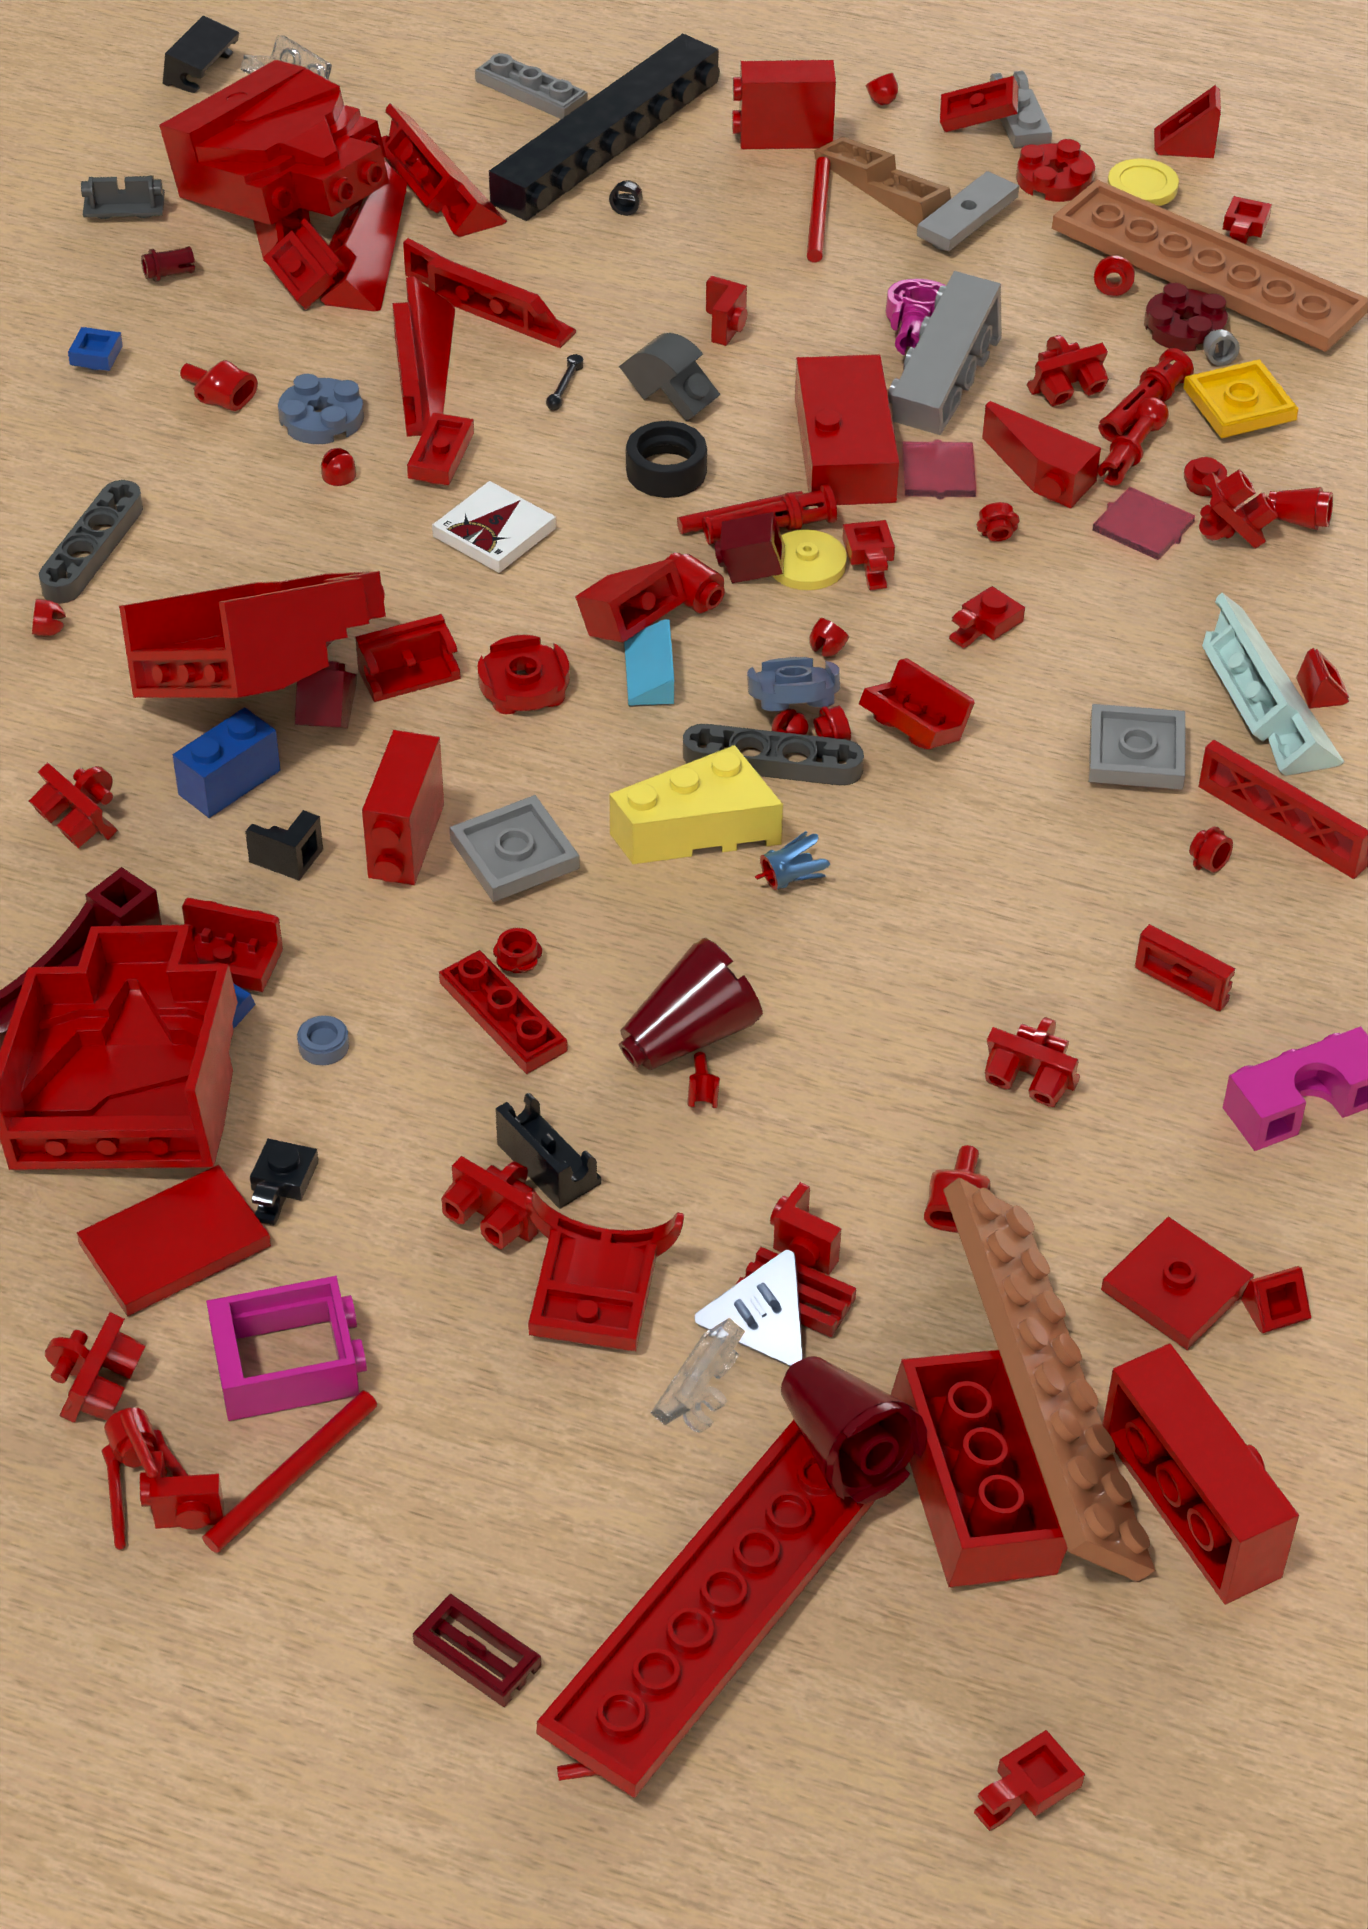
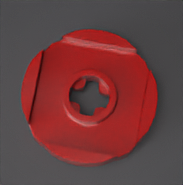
[1016,139,1095,202]
[477,635,570,715]

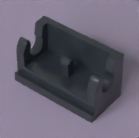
[162,15,239,93]
[495,1093,601,1209]

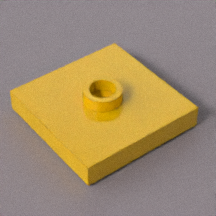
[1183,359,1299,438]

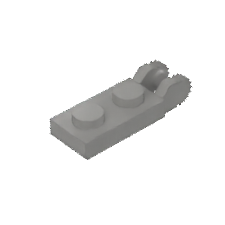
[990,71,1052,148]

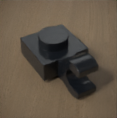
[250,1138,318,1225]

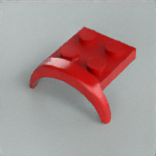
[525,1191,684,1351]

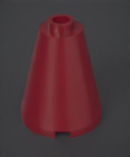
[619,938,763,1070]
[781,1356,927,1504]

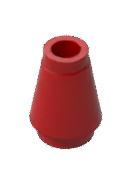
[1268,487,1333,531]

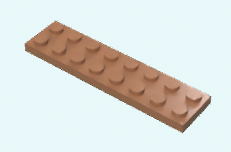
[1052,179,1368,352]
[943,1178,1156,1582]

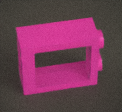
[206,1275,367,1421]

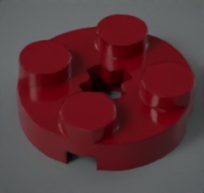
[1144,283,1228,352]

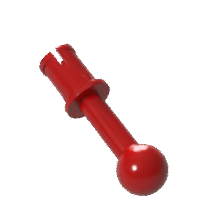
[1097,397,1169,486]

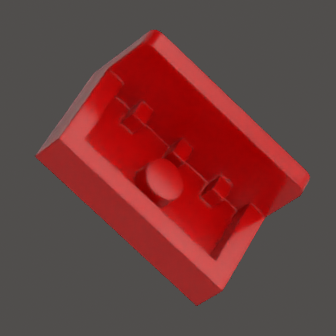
[859,658,975,749]
[182,898,283,992]

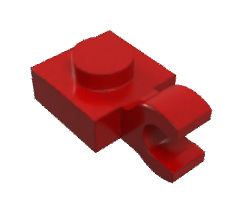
[1222,196,1272,245]
[842,520,895,590]
[949,586,1025,648]
[974,1730,1085,1831]

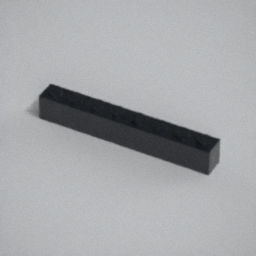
[489,33,720,221]

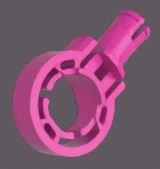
[885,279,946,355]

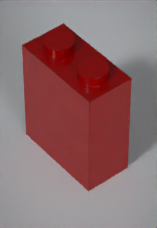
[732,60,836,150]
[362,730,444,885]

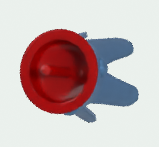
[755,831,830,890]

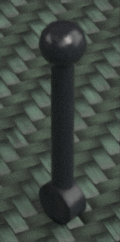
[546,354,584,410]

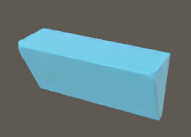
[624,619,674,706]

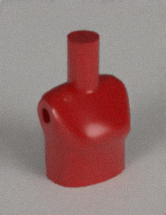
[180,360,258,411]
[924,1145,991,1233]

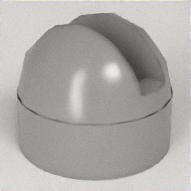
[1203,329,1240,366]

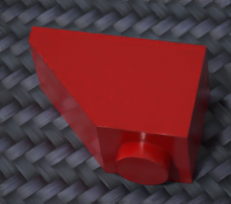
[575,559,687,643]

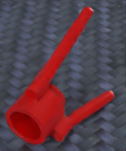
[101,1408,188,1550]

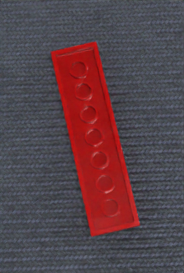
[536,1419,876,1798]

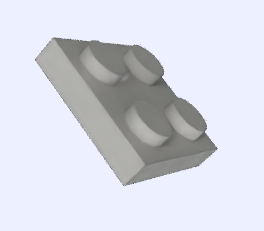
[1088,704,1185,789]
[450,795,580,902]

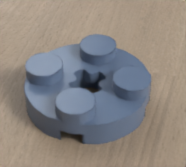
[278,374,364,444]
[747,657,840,711]

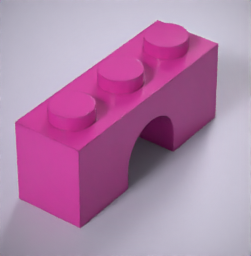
[1222,1026,1368,1151]

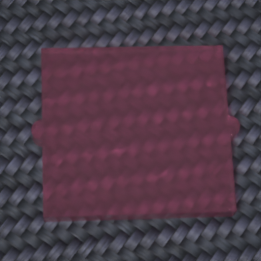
[902,439,976,500]
[1092,487,1195,560]

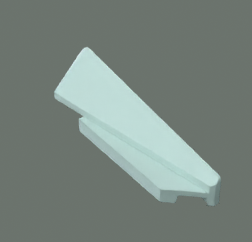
[1202,593,1344,776]

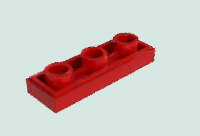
[439,950,568,1074]

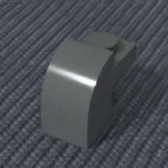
[619,333,721,421]

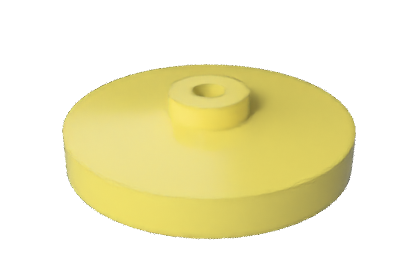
[1107,158,1179,206]
[773,530,847,590]

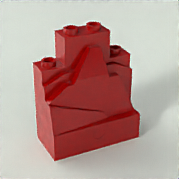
[159,60,390,225]
[119,571,386,698]
[0,925,238,1170]

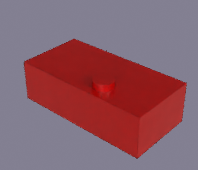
[795,354,899,506]
[1102,1343,1299,1605]
[891,1350,1068,1587]

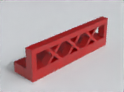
[1198,740,1368,879]

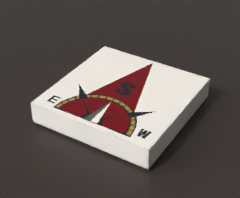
[432,481,556,573]

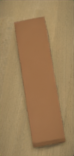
[814,136,951,227]

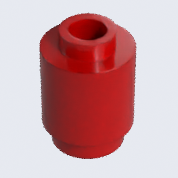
[665,552,725,613]

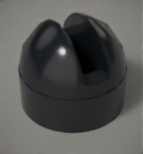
[609,180,643,216]

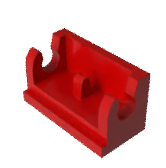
[355,614,461,702]

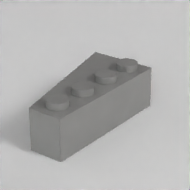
[888,271,1002,435]

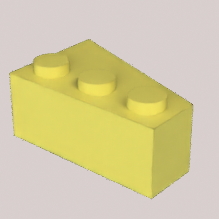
[609,745,783,864]

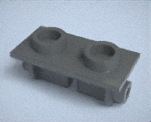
[81,175,165,219]

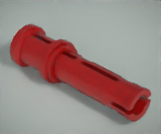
[1098,348,1194,442]
[702,484,837,545]

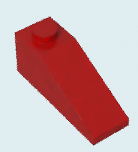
[982,401,1101,509]

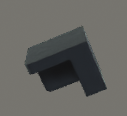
[245,810,323,881]

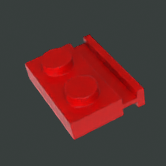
[263,218,348,309]

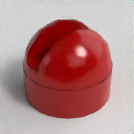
[865,73,898,105]
[321,448,356,486]
[32,599,66,636]
[809,618,850,657]
[772,708,809,735]

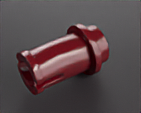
[141,246,195,282]

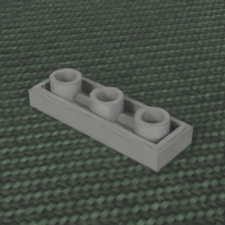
[475,53,588,119]
[917,171,1019,251]

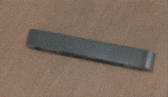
[39,480,143,604]
[683,724,864,786]

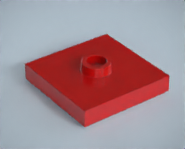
[1101,1216,1254,1350]

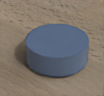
[297,1016,349,1065]

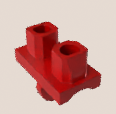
[1027,335,1109,407]
[1199,469,1278,549]
[29,762,118,849]
[985,1017,1080,1107]
[441,1156,538,1250]
[45,1312,146,1423]

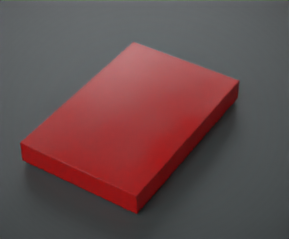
[77,1164,271,1317]

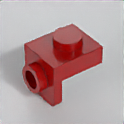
[706,276,748,346]
[770,1182,842,1275]
[140,1451,224,1530]

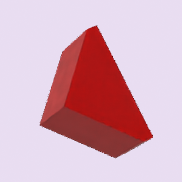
[1154,85,1221,158]

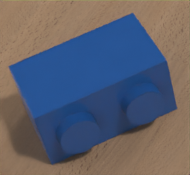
[172,707,281,818]

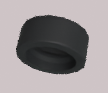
[626,421,707,498]

